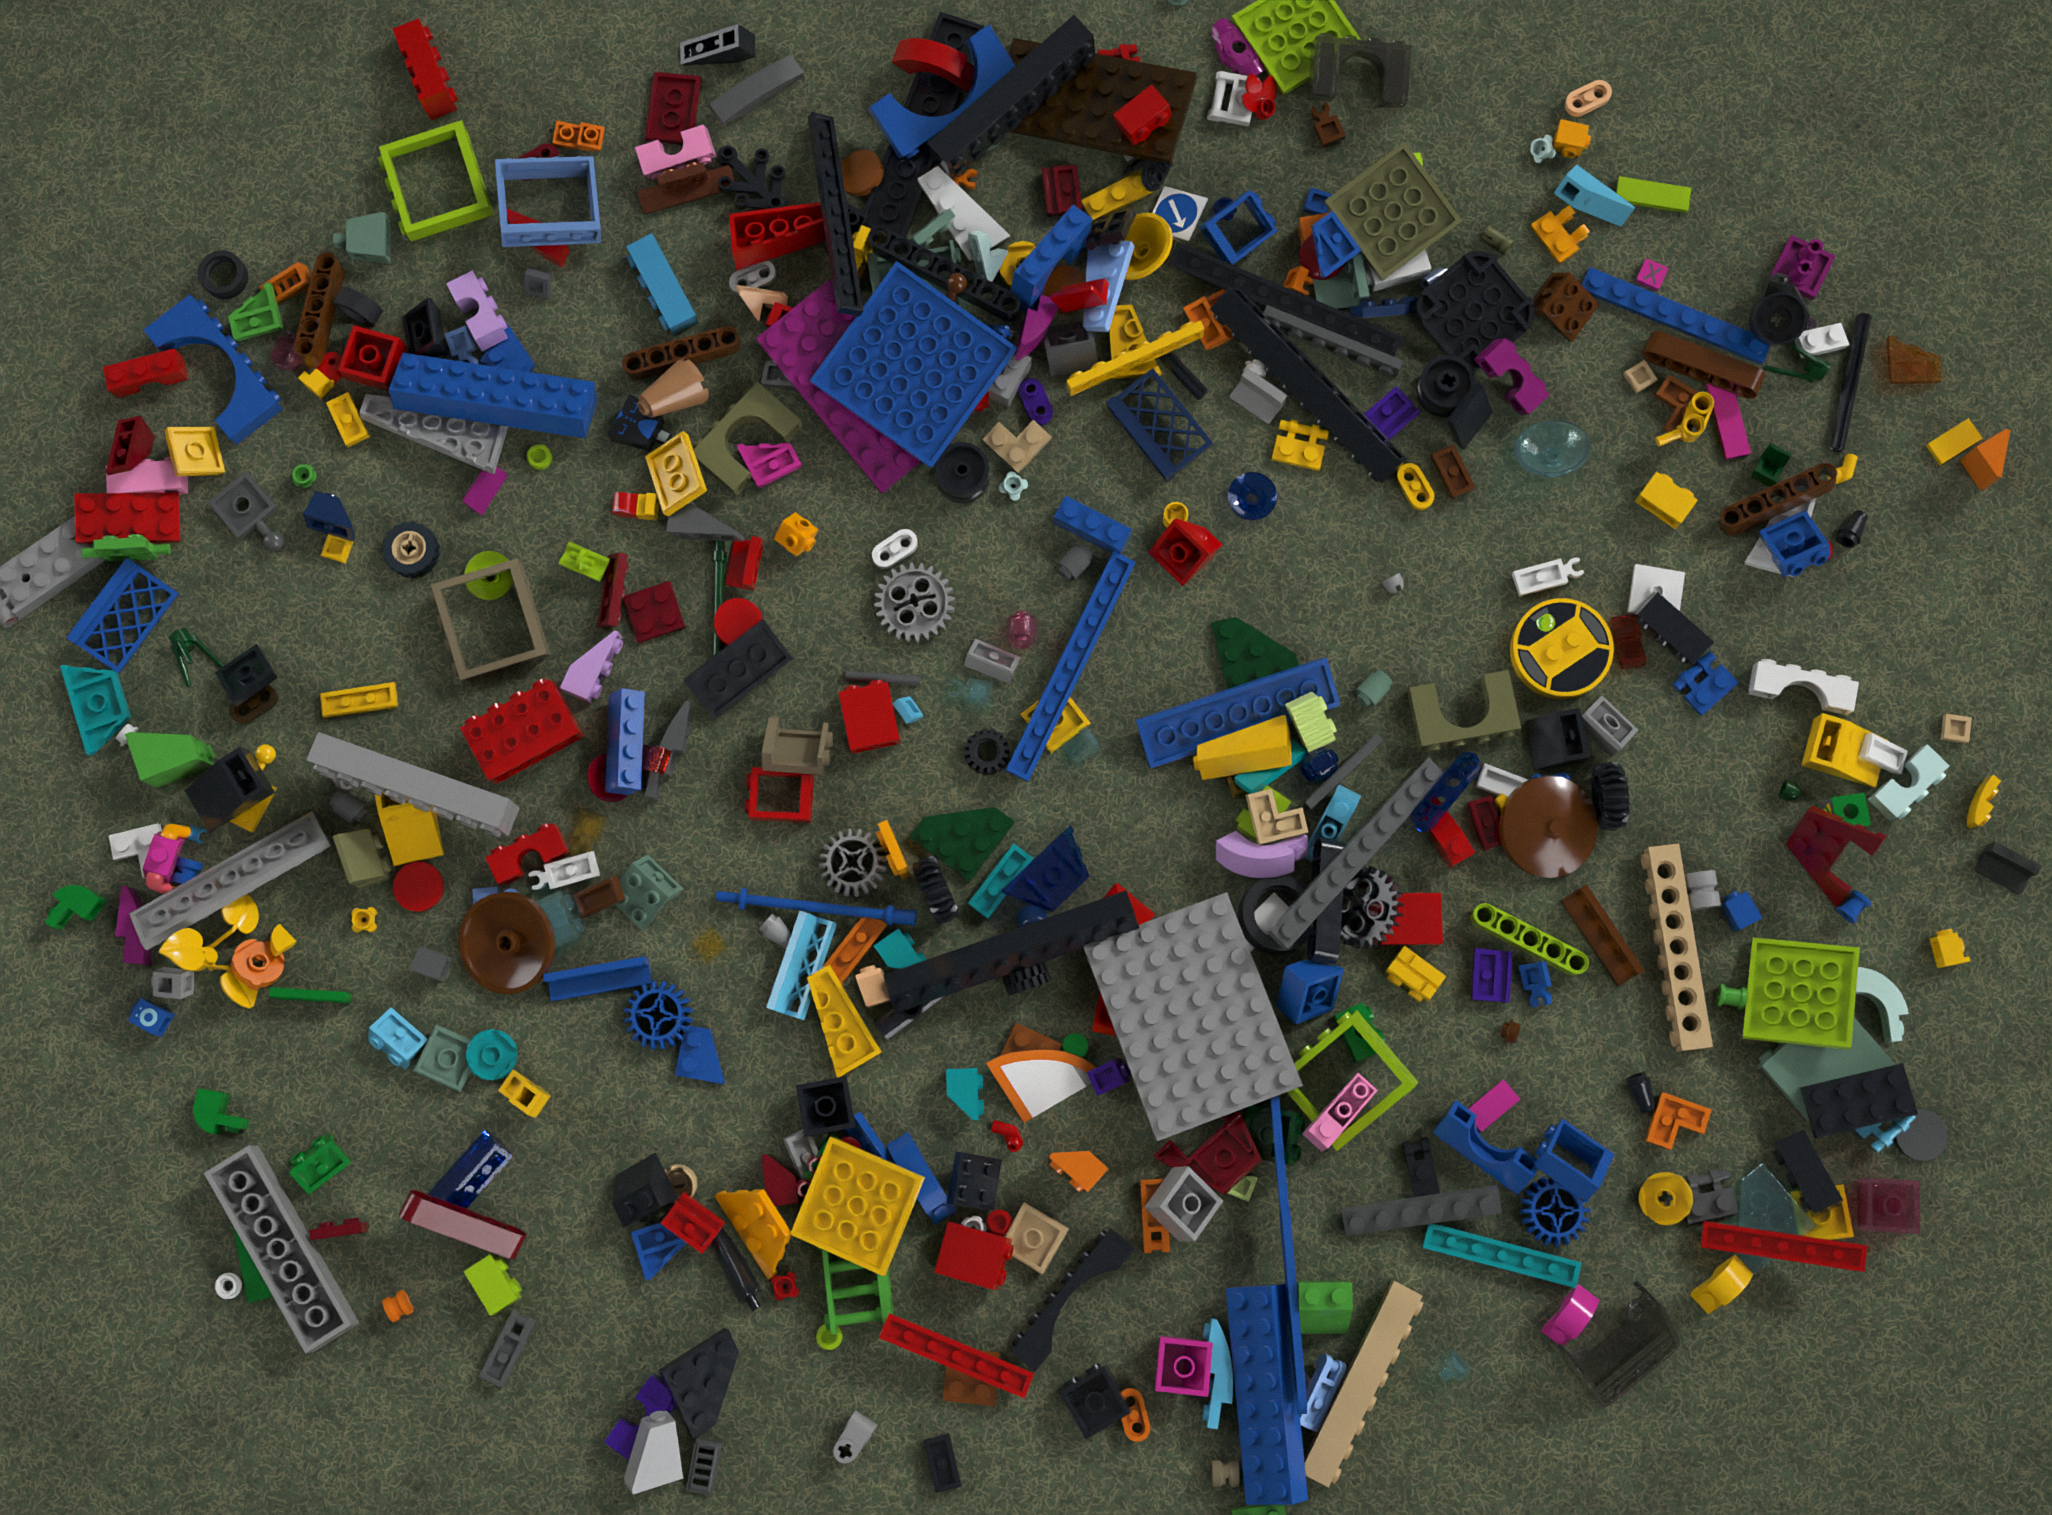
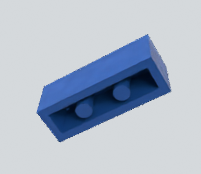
[1054,495,1132,554]

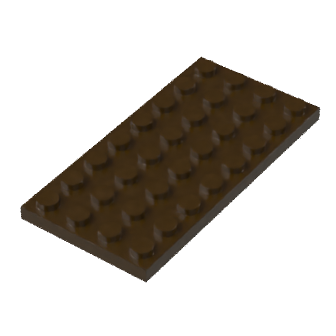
[1008,38,1198,165]

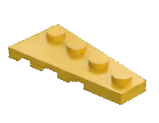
[807,963,882,1078]

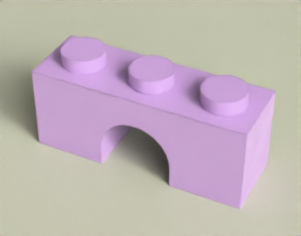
[446,270,508,351]

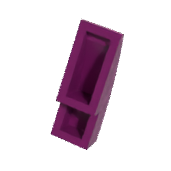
[1014,294,1058,361]
[116,886,152,966]

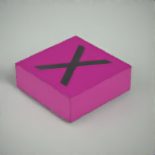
[1635,258,1668,291]

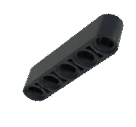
[1307,838,1345,964]

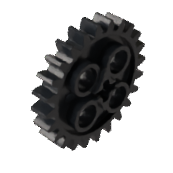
[1340,866,1404,949]

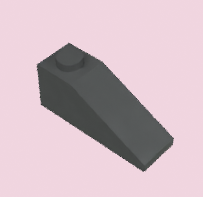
[666,502,744,542]

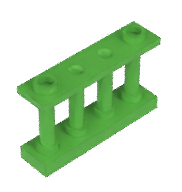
[817,1247,894,1335]

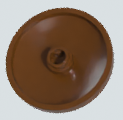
[1499,776,1598,878]
[459,892,555,994]

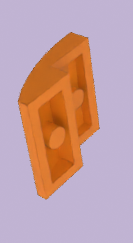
[1183,289,1234,350]

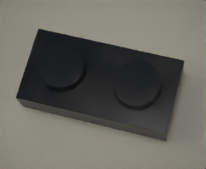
[924,1433,962,1493]

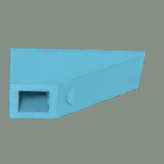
[1554,165,1635,227]
[1304,785,1361,862]

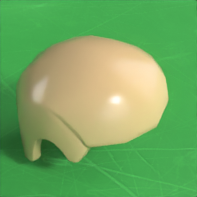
[664,1164,698,1203]

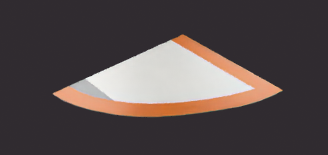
[986,1050,1096,1123]

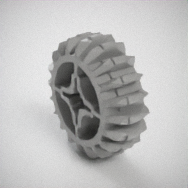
[819,828,887,897]

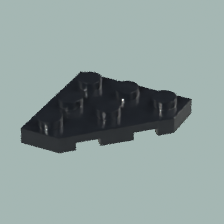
[659,1328,739,1439]

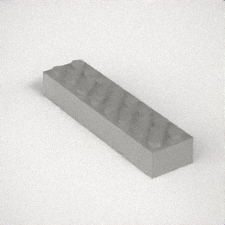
[306,732,520,838]
[204,1145,359,1354]

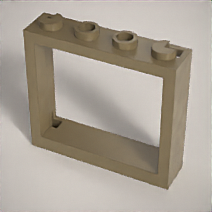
[429,558,550,681]

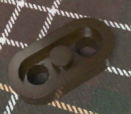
[229,685,278,724]

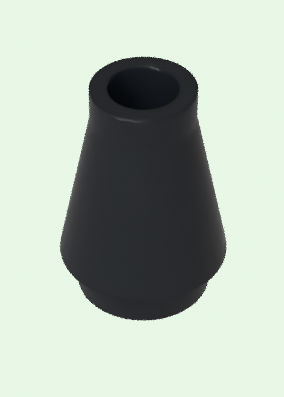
[1836,510,1868,548]
[1626,1072,1656,1113]

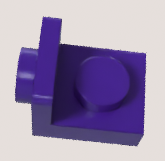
[1087,1058,1130,1096]

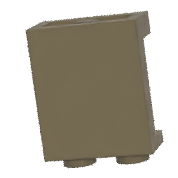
[762,717,833,775]

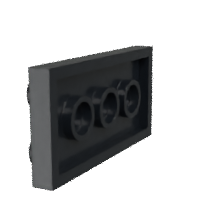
[683,619,793,719]
[1800,1063,1918,1138]

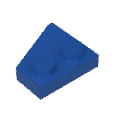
[1311,211,1362,279]
[675,1025,725,1084]

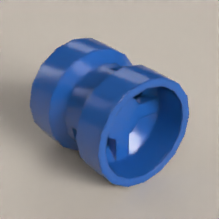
[171,857,204,884]

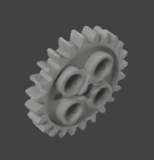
[874,562,955,643]

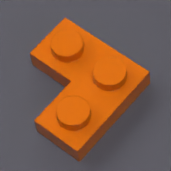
[1645,1092,1712,1150]

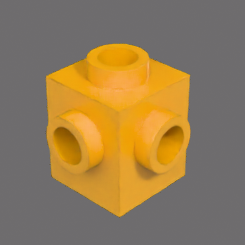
[774,512,818,556]

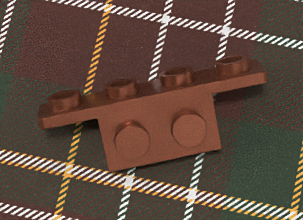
[638,162,734,215]

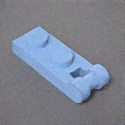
[1300,1353,1346,1432]

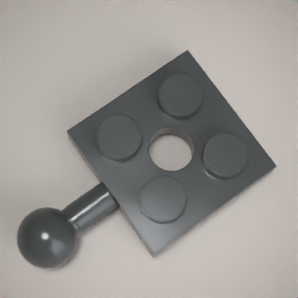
[208,471,284,551]

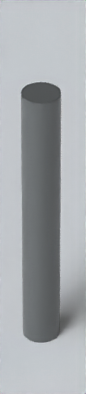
[845,671,921,686]

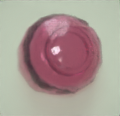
[271,331,302,371]

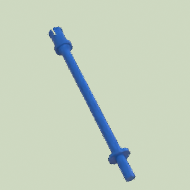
[716,887,917,926]

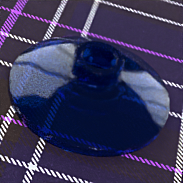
[1228,472,1277,521]

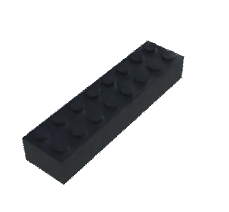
[927,15,1095,180]

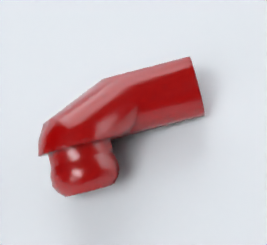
[991,1120,1023,1152]

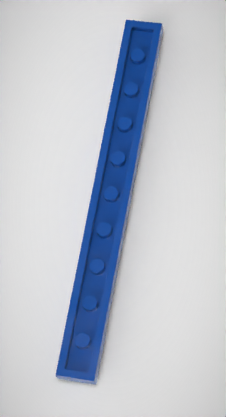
[1005,551,1136,782]

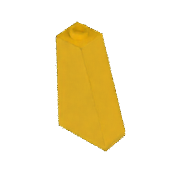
[1193,715,1292,780]

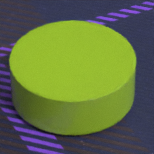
[526,444,552,470]
[816,1324,843,1350]

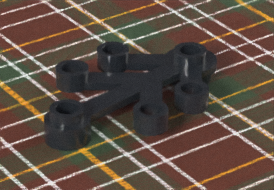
[718,145,788,210]

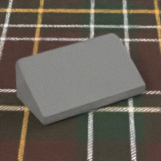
[964,639,1021,684]

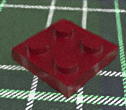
[623,581,686,643]

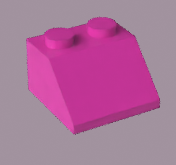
[1155,1335,1213,1397]

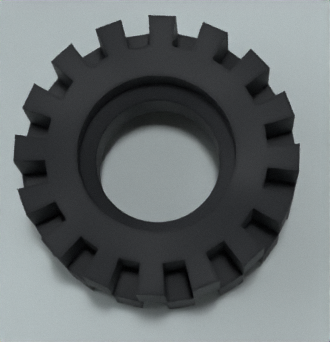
[964,728,1010,776]
[1002,961,1052,996]

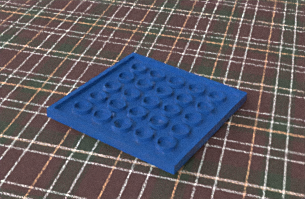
[810,261,1018,469]

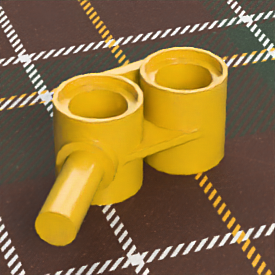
[1655,392,1714,447]

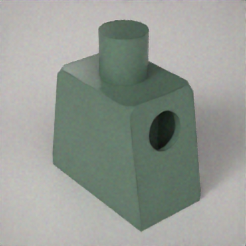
[333,212,391,264]

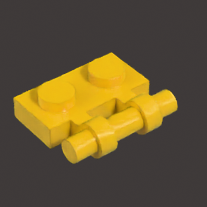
[1271,419,1329,471]

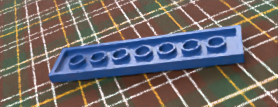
[1135,657,1341,768]

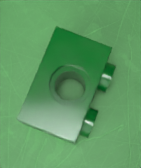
[1332,1002,1386,1063]

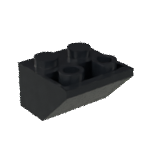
[1524,708,1590,771]

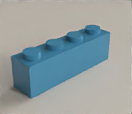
[626,233,699,335]

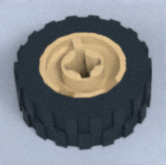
[382,521,440,578]

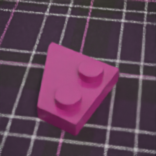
[737,443,802,489]

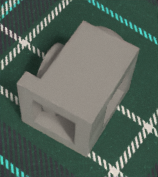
[151,967,194,999]

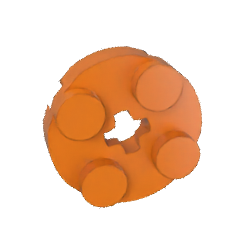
[230,939,284,990]

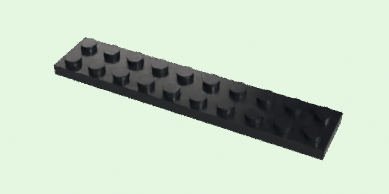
[863,12,985,238]

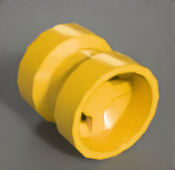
[1163,502,1188,528]

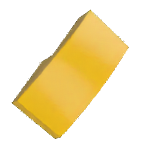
[1967,775,2001,829]

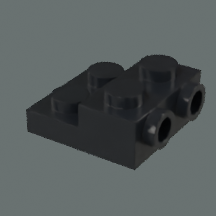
[1059,1363,1132,1439]

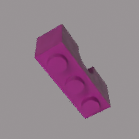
[1474,338,1550,415]

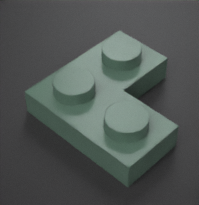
[904,208,955,252]

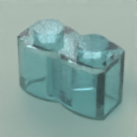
[536,890,585,950]

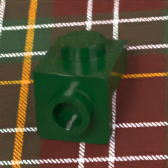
[1751,443,1792,487]

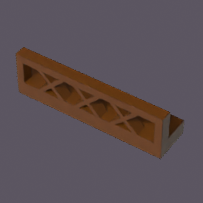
[1560,884,1645,987]

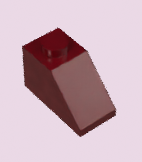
[762,1154,804,1206]

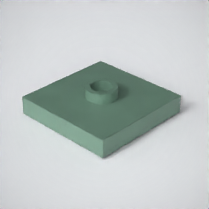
[413,1024,471,1092]

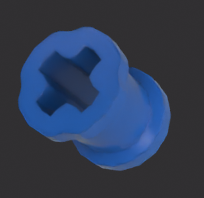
[1836,890,1871,924]

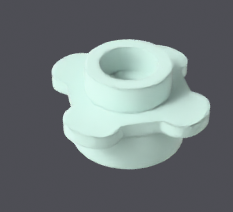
[1531,135,1556,163]
[999,472,1028,501]

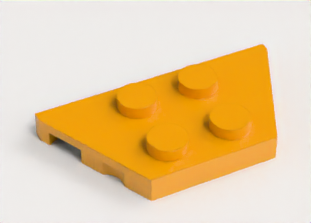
[714,1189,791,1280]

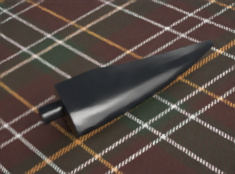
[712,1228,763,1312]

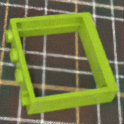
[378,120,494,241]
[1287,1011,1418,1151]

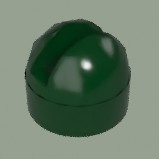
[1778,779,1800,801]

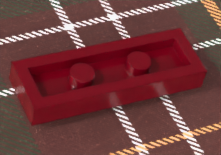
[597,552,629,629]

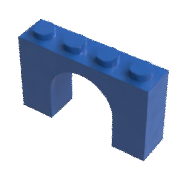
[1011,205,1093,313]

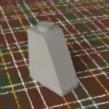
[624,1411,683,1494]

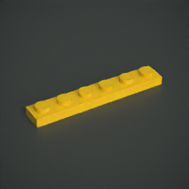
[1066,320,1205,396]

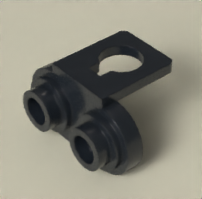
[1124,157,1173,192]

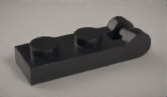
[1402,1137,1440,1197]

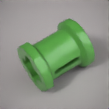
[1716,983,1747,1010]

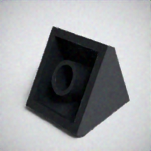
[402,298,448,357]
[796,1076,856,1137]

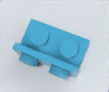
[368,1008,428,1069]

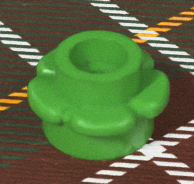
[292,464,317,488]

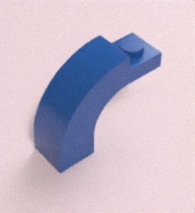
[886,1132,957,1225]

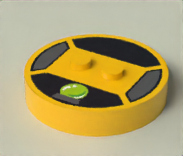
[1510,598,1614,700]

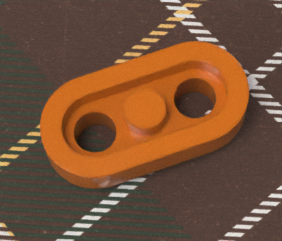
[1121,1388,1150,1442]

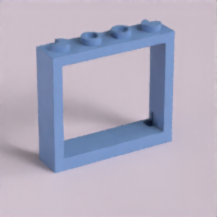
[495,156,601,247]

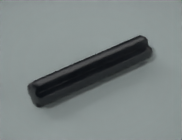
[1158,351,1208,400]

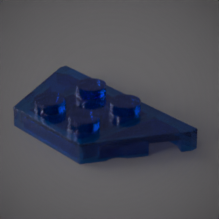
[1002,825,1090,912]

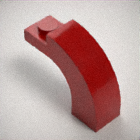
[892,38,974,93]

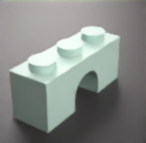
[1868,744,1949,821]

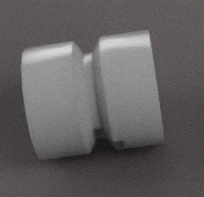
[1684,870,1721,911]

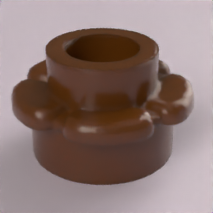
[1501,1019,1521,1044]

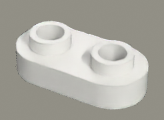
[872,529,918,569]

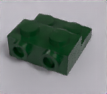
[1245,1106,1306,1166]

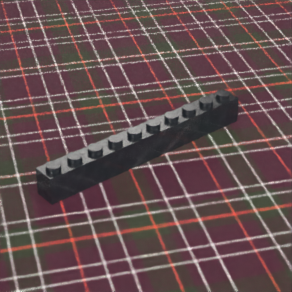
[1210,285,1408,483]
[883,890,1139,1013]

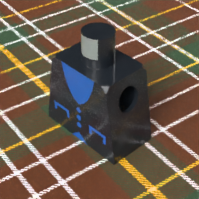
[608,394,672,452]

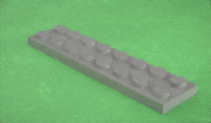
[130,811,331,950]

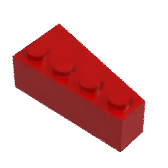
[392,18,459,120]
[729,202,826,270]

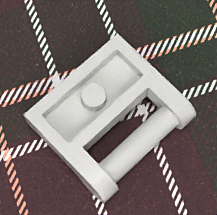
[1207,71,1259,127]

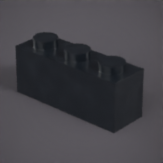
[1633,591,1714,665]
[1773,1129,1843,1217]

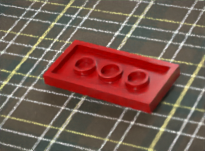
[74,492,181,544]

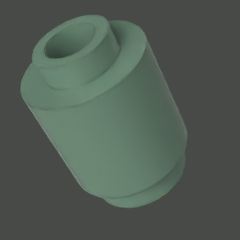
[1356,670,1393,707]

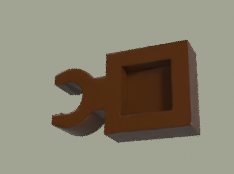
[1311,102,1346,148]

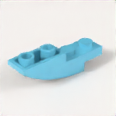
[1202,1318,1233,1429]

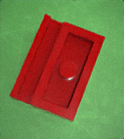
[660,1191,726,1254]

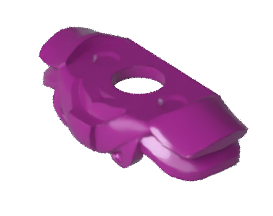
[1211,18,1265,78]

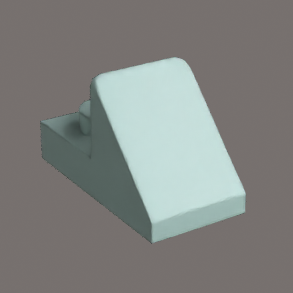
[968,230,1008,282]

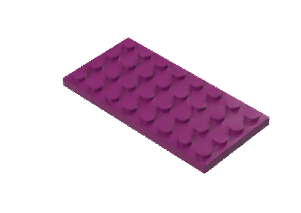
[755,277,920,494]

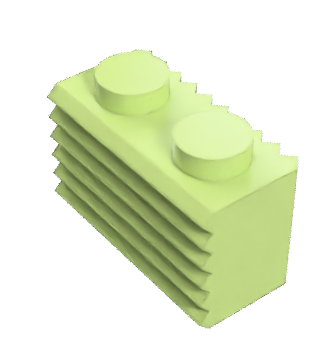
[1285,692,1337,753]

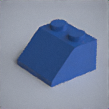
[1276,959,1344,1024]

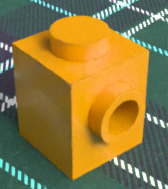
[1553,119,1591,158]

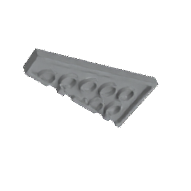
[360,394,508,474]

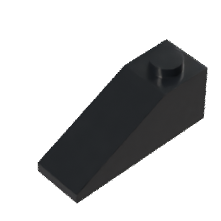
[680,24,756,66]

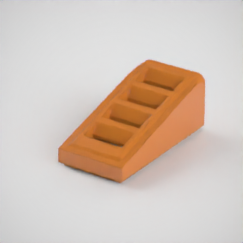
[259,262,312,304]

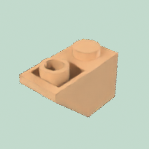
[855,965,891,1008]

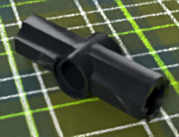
[874,996,946,1040]

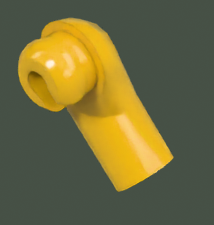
[1827,454,1858,484]

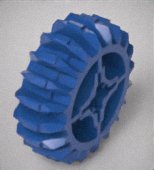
[624,981,693,1050]
[1519,1177,1591,1246]

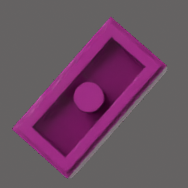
[462,466,508,515]

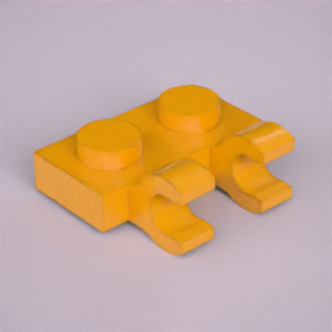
[1530,205,1590,265]

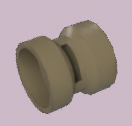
[1211,1460,1239,1487]

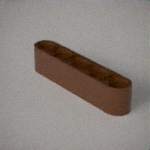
[294,252,345,368]
[622,326,741,380]
[1642,331,1765,399]
[1720,463,1837,536]

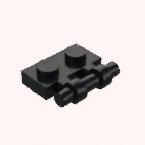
[1086,207,1136,250]

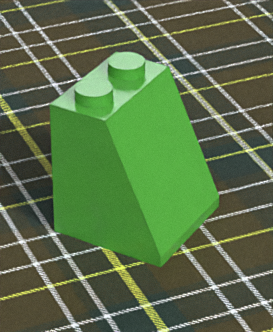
[125,732,215,788]
[1296,1280,1353,1334]

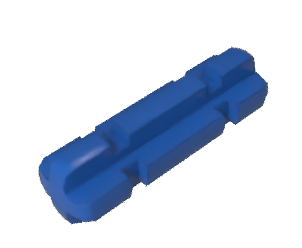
[988,324,1012,339]

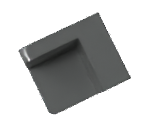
[410,947,453,982]

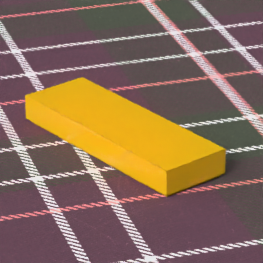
[320,682,398,719]

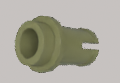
[1481,225,1514,254]

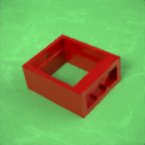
[745,767,814,823]

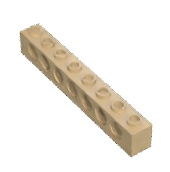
[1641,843,1713,1052]

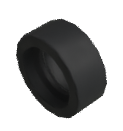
[198,250,249,300]
[333,286,383,327]

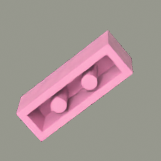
[106,457,188,494]

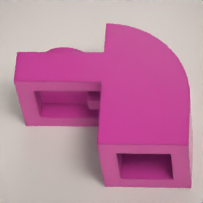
[1541,1284,1600,1347]

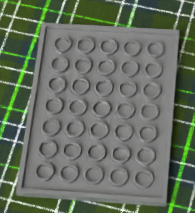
[1083,892,1303,1141]

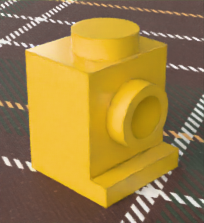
[1930,928,1970,969]

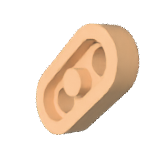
[1565,80,1612,117]

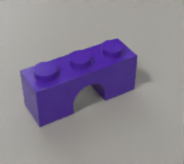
[604,1374,675,1460]

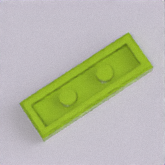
[1616,176,1691,213]

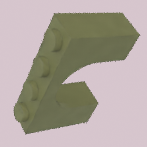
[693,382,803,497]
[1407,670,1521,753]

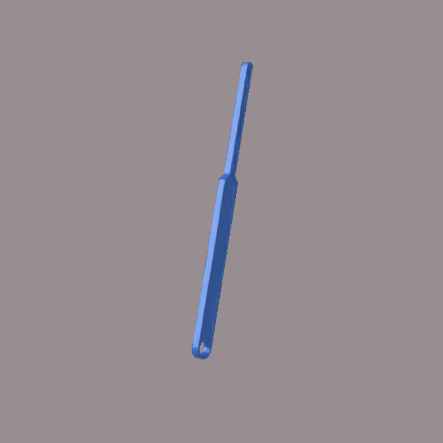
[1270,1095,1307,1414]

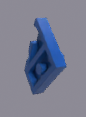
[480,323,536,372]
[631,1222,686,1280]

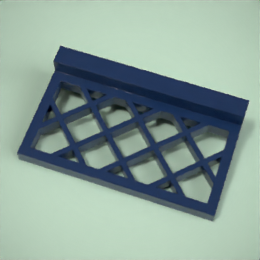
[1106,368,1214,482]

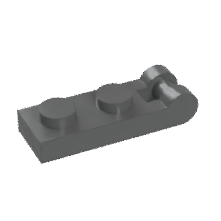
[479,1308,538,1388]

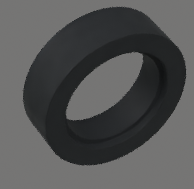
[1237,875,1308,954]

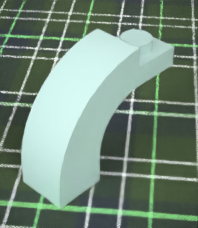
[1856,967,1909,1043]

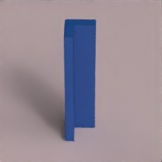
[543,956,652,1002]

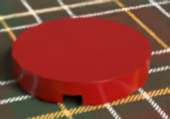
[713,598,763,645]
[393,862,445,912]

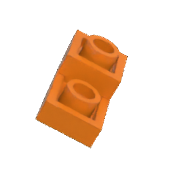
[552,120,605,151]

